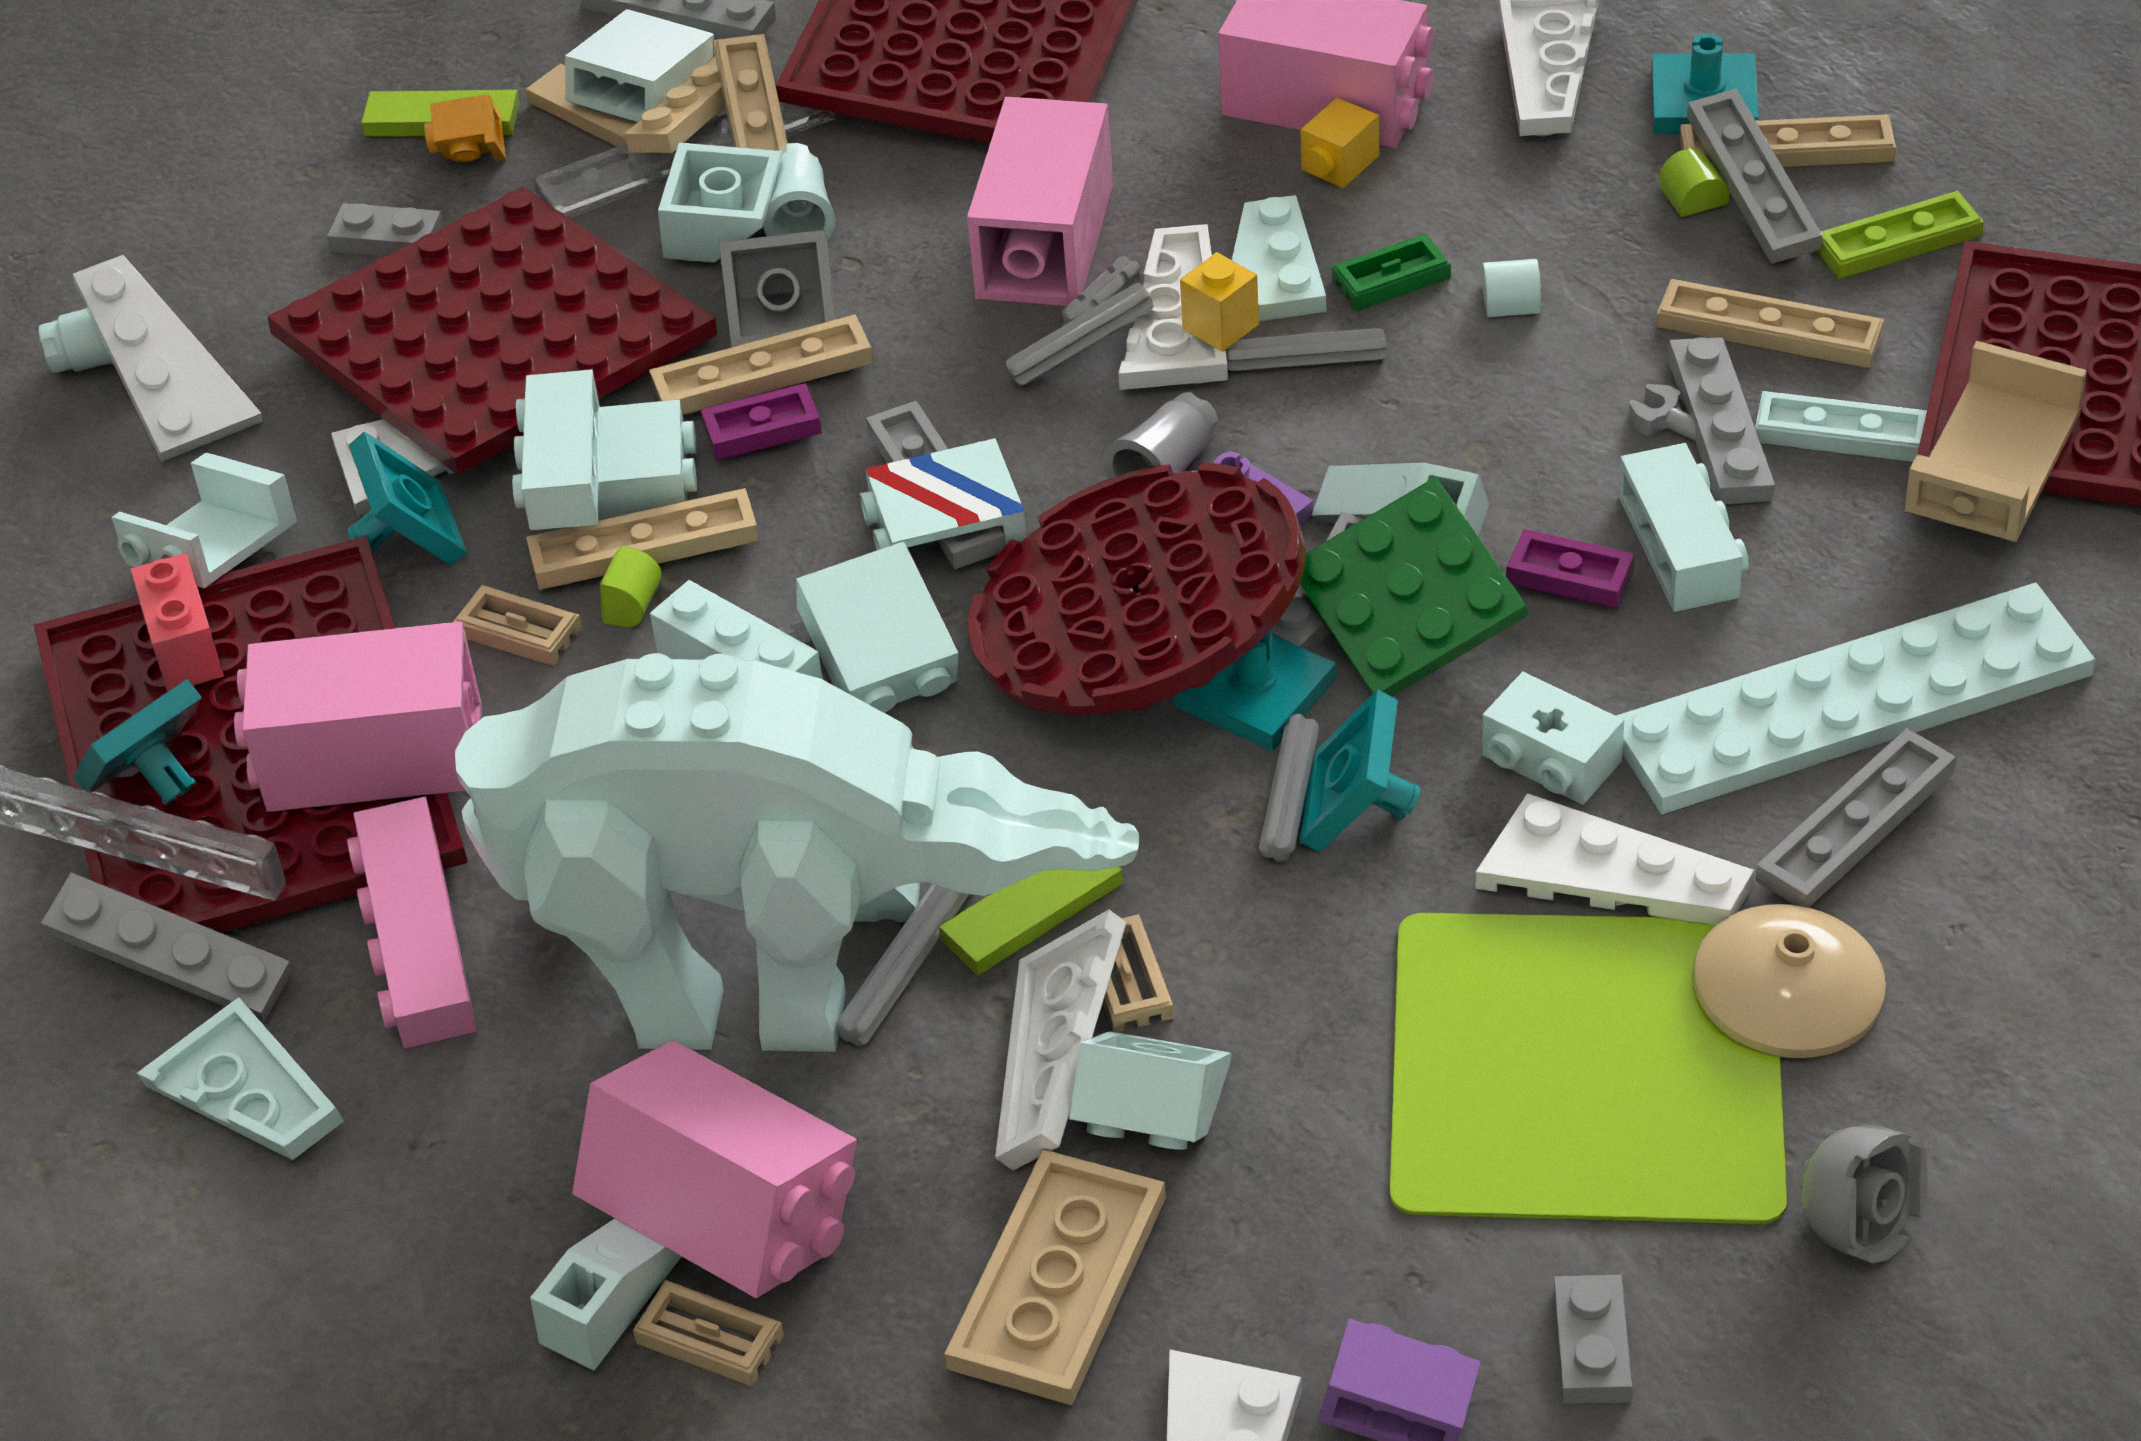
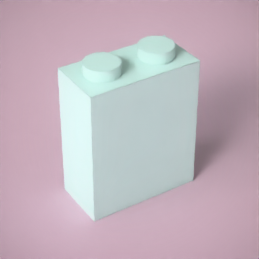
[565,9,714,122]
[598,400,697,521]
[796,541,958,713]

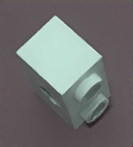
[1482,671,1624,805]

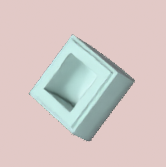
[1481,259,1541,318]

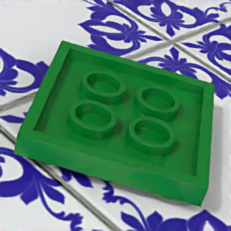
[1299,476,1529,697]

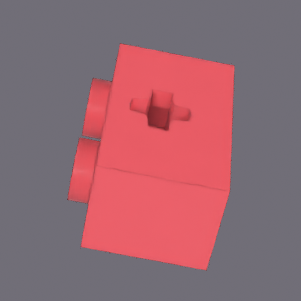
[131,553,224,692]

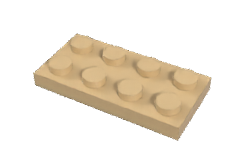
[944,1149,1166,1405]

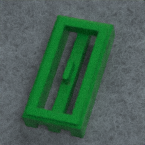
[1331,234,1451,311]

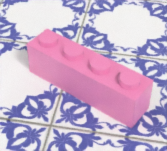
[347,796,477,1049]

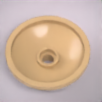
[1693,904,1886,1058]

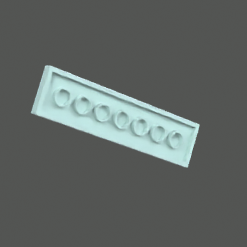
[1616,583,2095,815]

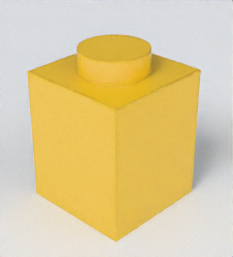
[1300,97,1380,188]
[1180,252,1259,352]

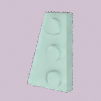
[1232,195,1326,322]
[137,997,344,1160]

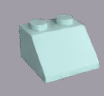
[658,143,782,262]
[1069,1031,1231,1150]

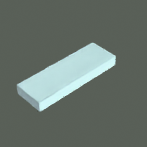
[1755,391,1927,462]

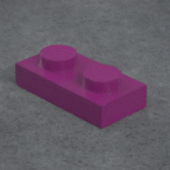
[701,383,822,460]
[1506,529,1635,608]

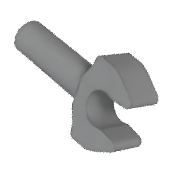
[1628,384,1696,442]

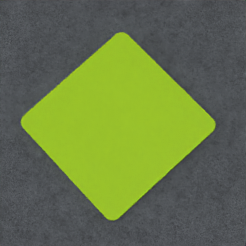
[1390,913,1787,1224]

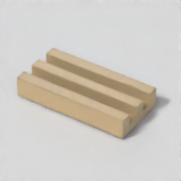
[453,585,582,666]
[1102,914,1174,1033]
[633,1280,784,1387]

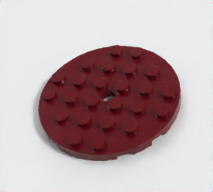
[968,462,1306,715]

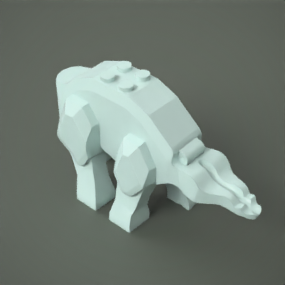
[455,653,1139,1052]

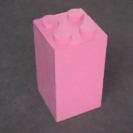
[1218,0,1434,148]
[967,97,1114,306]
[234,621,482,812]
[572,1040,858,1298]

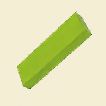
[361,90,520,137]
[1816,191,1984,279]
[939,866,1123,976]

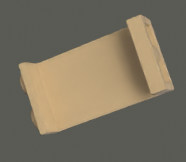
[1905,341,2087,542]

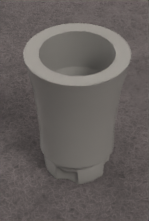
[1103,392,1218,479]

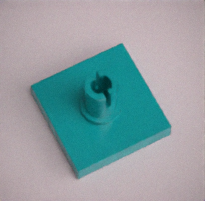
[1651,34,1759,134]
[347,431,467,566]
[1174,630,1337,751]
[72,679,202,806]
[1300,689,1420,853]

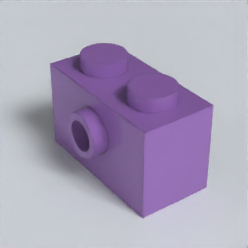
[1317,1318,1481,1441]

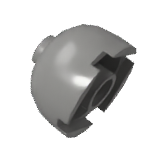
[1800,1125,1928,1264]

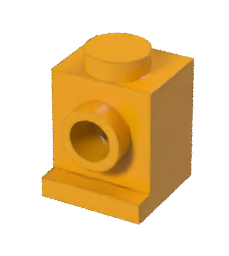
[424,94,506,162]

